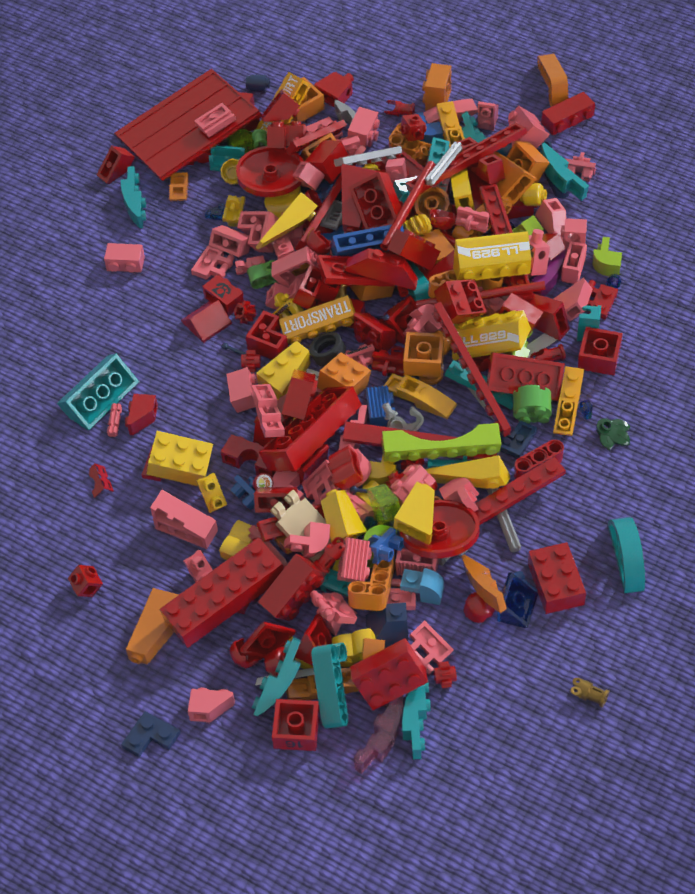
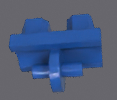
[230,474,256,510]
[368,527,404,565]

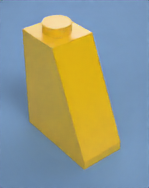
[393,482,435,545]
[321,489,367,543]

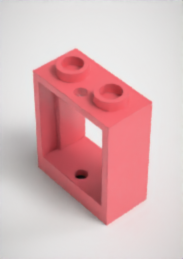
[272,246,319,287]

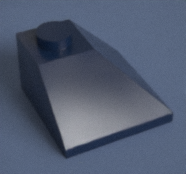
[366,603,408,649]

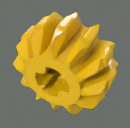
[403,214,432,237]

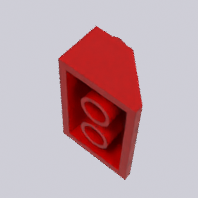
[349,172,406,230]

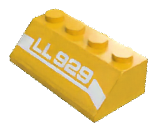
[453,231,532,280]
[452,310,531,360]

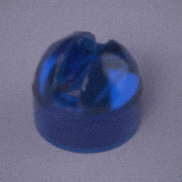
[606,274,622,289]

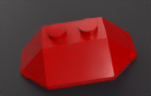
[345,248,418,290]

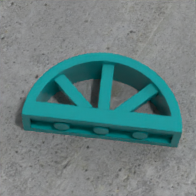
[608,517,645,593]

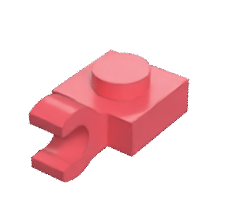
[235,255,265,275]

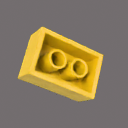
[147,431,213,486]

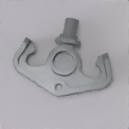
[382,402,424,431]

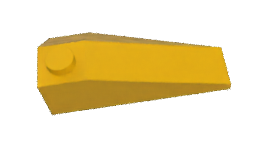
[256,192,317,250]
[425,455,510,489]

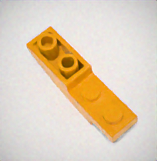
[436,101,464,149]
[553,366,584,436]
[384,374,457,419]

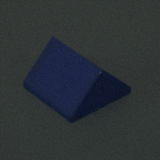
[497,572,538,628]

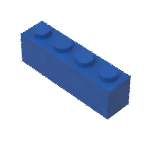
[330,225,404,256]

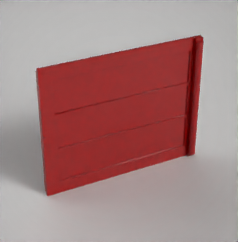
[114,69,262,181]

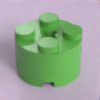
[513,385,552,424]

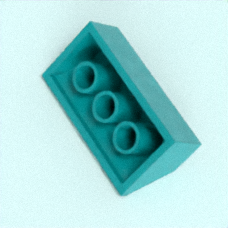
[57,353,139,430]

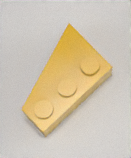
[256,341,311,401]

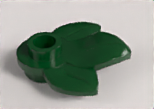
[596,418,630,450]

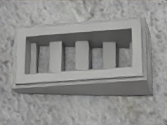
[320,200,342,231]

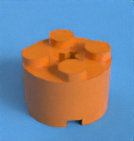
[415,187,452,218]

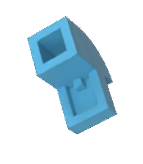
[400,568,444,605]

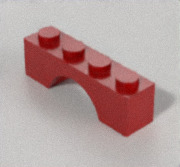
[457,137,505,185]

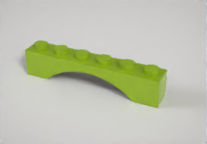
[382,423,501,462]

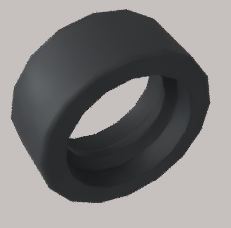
[309,332,346,366]

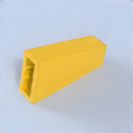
[450,167,475,211]

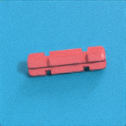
[107,403,122,437]

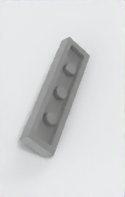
[334,146,402,167]

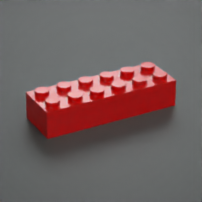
[259,386,362,472]
[160,537,284,648]

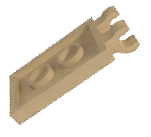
[270,490,331,562]

